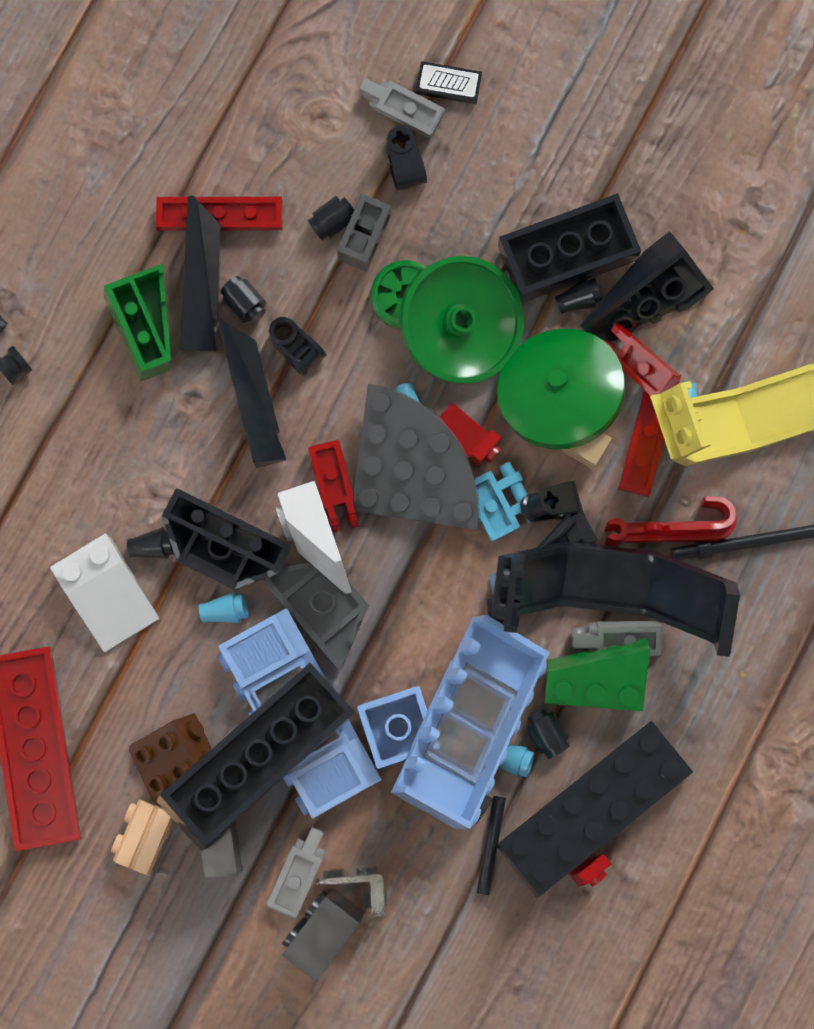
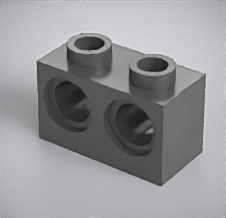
[337,194,391,272]

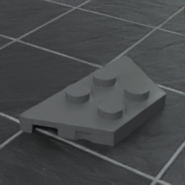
[262,562,369,671]

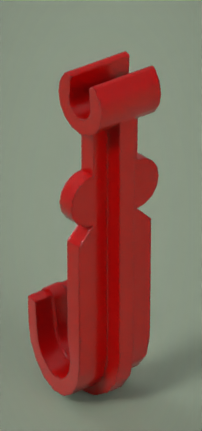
[604,496,737,547]

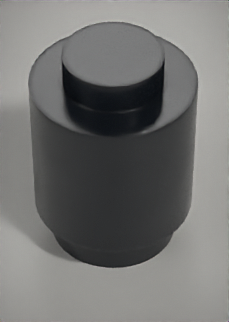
[307,196,354,241]
[220,276,266,323]
[525,708,570,759]

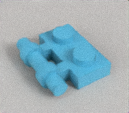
[475,462,532,543]

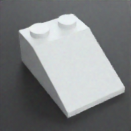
[275,481,352,594]
[50,533,160,653]

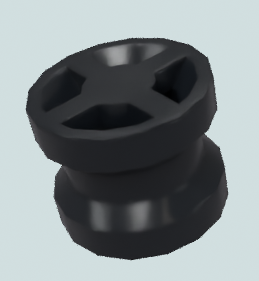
[0,345,33,385]

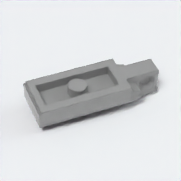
[359,78,445,139]
[572,621,663,656]
[266,826,325,920]

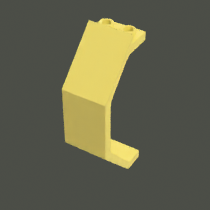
[650,363,814,466]

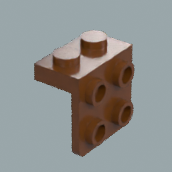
[129,713,212,803]

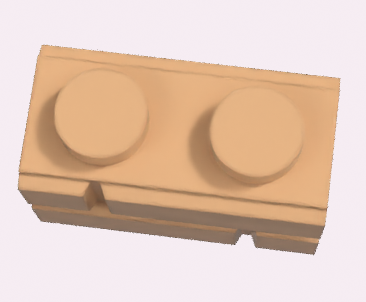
[111,799,175,876]

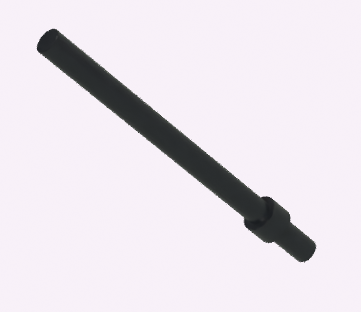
[671,525,814,560]

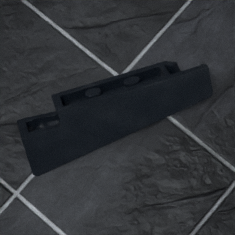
[181,195,221,351]
[217,319,287,468]

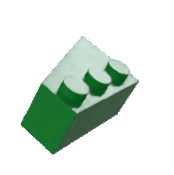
[104,263,171,382]
[544,638,650,712]

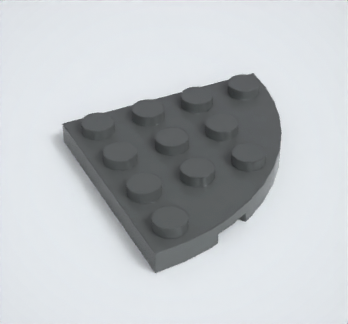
[353,383,480,530]

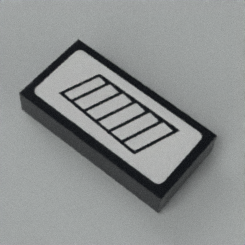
[416,61,482,105]

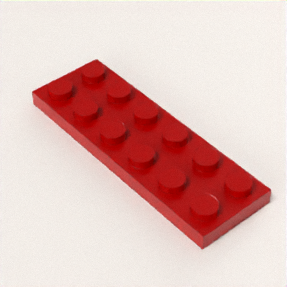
[0,646,82,851]

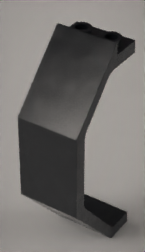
[491,541,740,657]

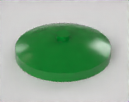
[399,256,524,384]
[497,328,626,450]

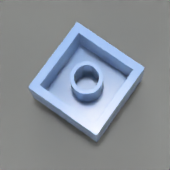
[357,686,440,771]

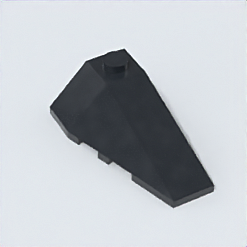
[581,231,714,342]

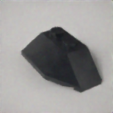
[161,488,292,590]

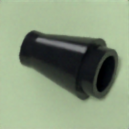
[555,278,603,314]
[127,527,174,559]

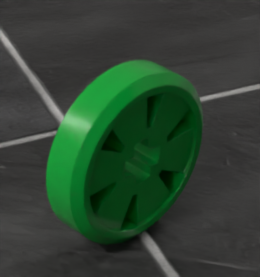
[371,260,426,330]

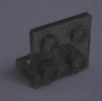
[316,866,387,916]

